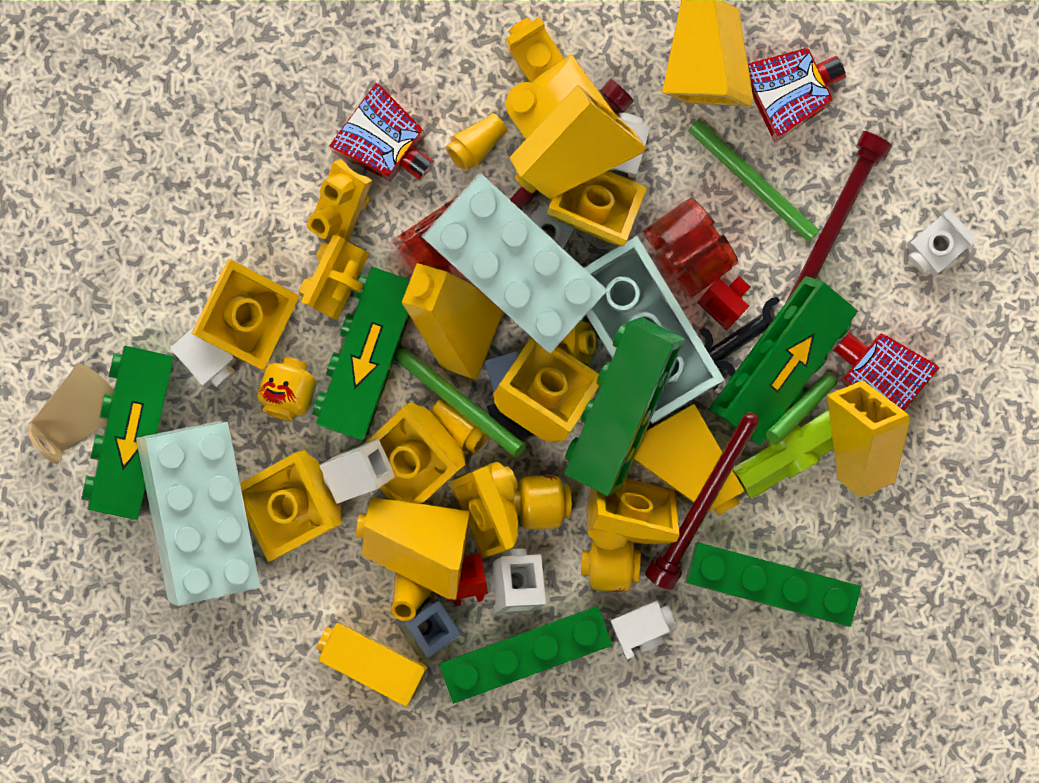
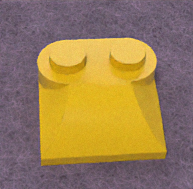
[504,54,616,139]
[547,171,647,246]
[191,258,300,371]
[493,337,600,443]
[364,402,466,504]
[240,450,342,562]
[449,461,518,559]
[586,478,680,550]

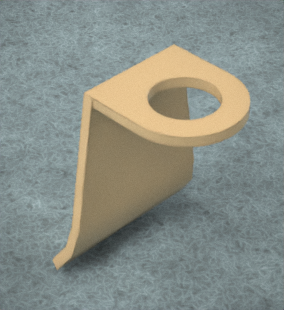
[28,363,113,464]

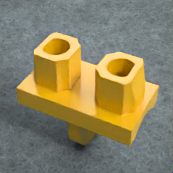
[306,159,372,241]
[298,234,370,320]

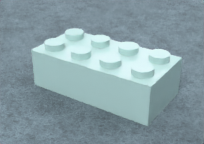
[422,174,608,353]
[584,236,724,425]
[136,421,260,606]

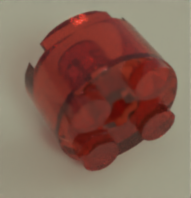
[642,197,739,298]

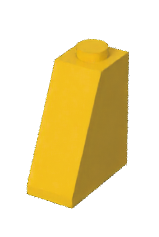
[662,0,753,106]
[509,84,647,199]
[402,263,503,380]
[827,380,910,497]
[634,404,744,516]
[356,497,470,600]
[316,622,429,707]

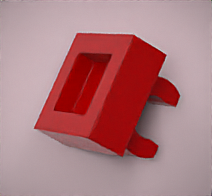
[697,276,751,331]
[446,553,488,606]

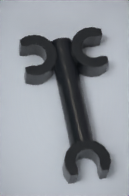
[699,297,780,390]

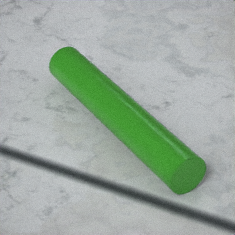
[766,373,837,445]

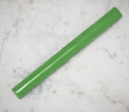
[688,119,820,243]
[395,347,526,458]

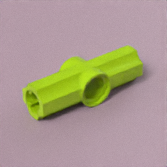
[732,409,834,499]

